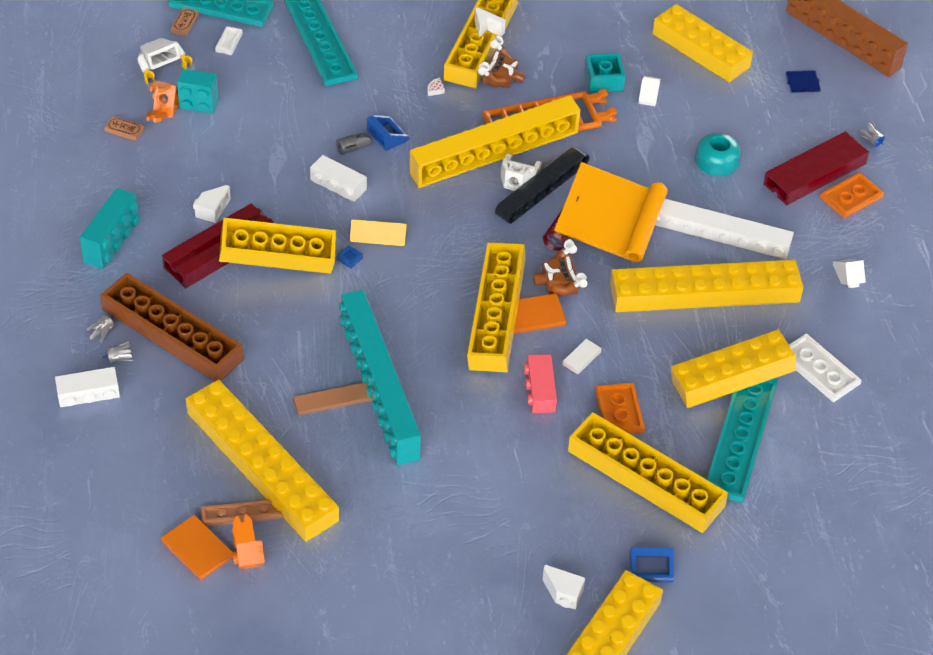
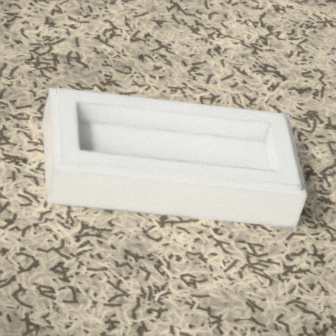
[215,26,243,55]
[563,339,602,375]

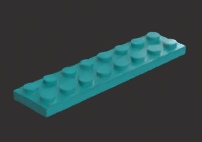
[284,0,358,87]
[707,378,778,503]

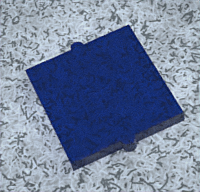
[786,70,821,93]

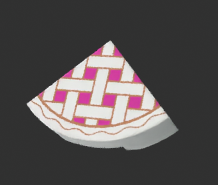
[427,78,445,96]

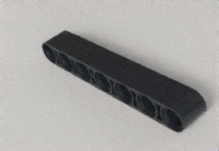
[495,146,589,224]

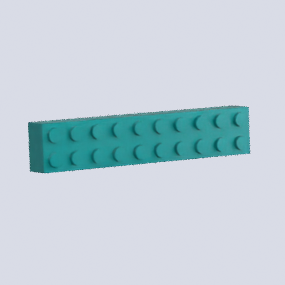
[339,290,421,465]

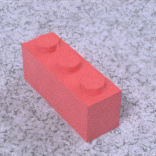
[524,354,557,413]

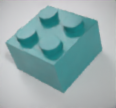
[584,53,625,93]
[177,69,219,114]

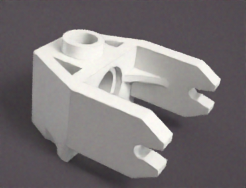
[500,153,542,191]

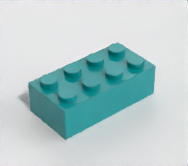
[80,188,140,269]

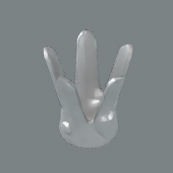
[860,122,885,147]
[86,316,114,344]
[103,341,133,363]

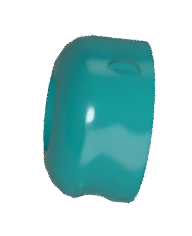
[695,133,741,176]

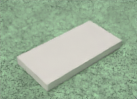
[789,333,861,403]

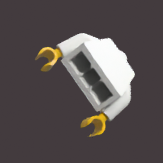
[138,38,192,84]

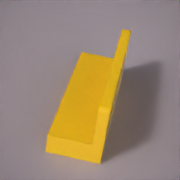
[350,219,407,246]

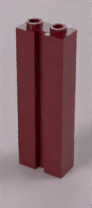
[764,131,869,205]
[162,203,274,289]

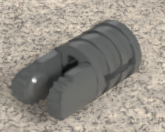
[336,133,371,155]

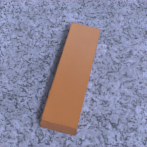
[293,383,372,415]
[201,500,283,527]

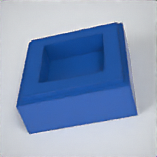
[337,245,363,269]

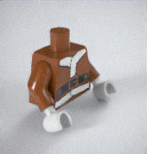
[478,36,525,88]
[533,239,587,297]

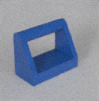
[367,115,409,151]
[629,547,674,582]

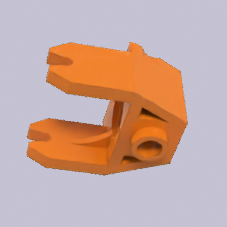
[146,81,179,122]
[232,514,265,570]

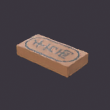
[171,8,199,36]
[104,116,145,141]

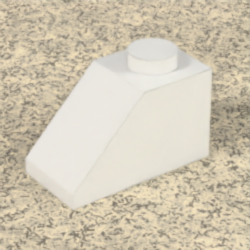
[193,185,231,223]
[833,259,866,288]
[542,565,585,610]

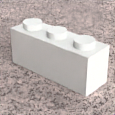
[310,155,367,202]
[55,367,120,407]

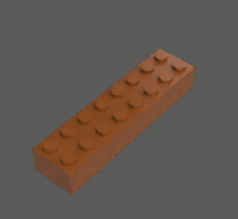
[786,0,908,77]
[100,273,244,381]

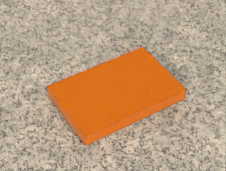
[820,172,884,218]
[514,293,566,334]
[595,383,645,434]
[161,515,233,581]

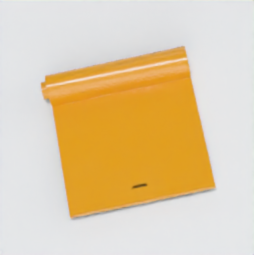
[554,162,668,262]

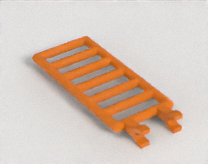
[482,89,617,132]

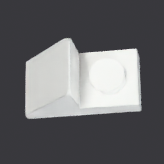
[475,7,506,36]
[639,76,661,106]

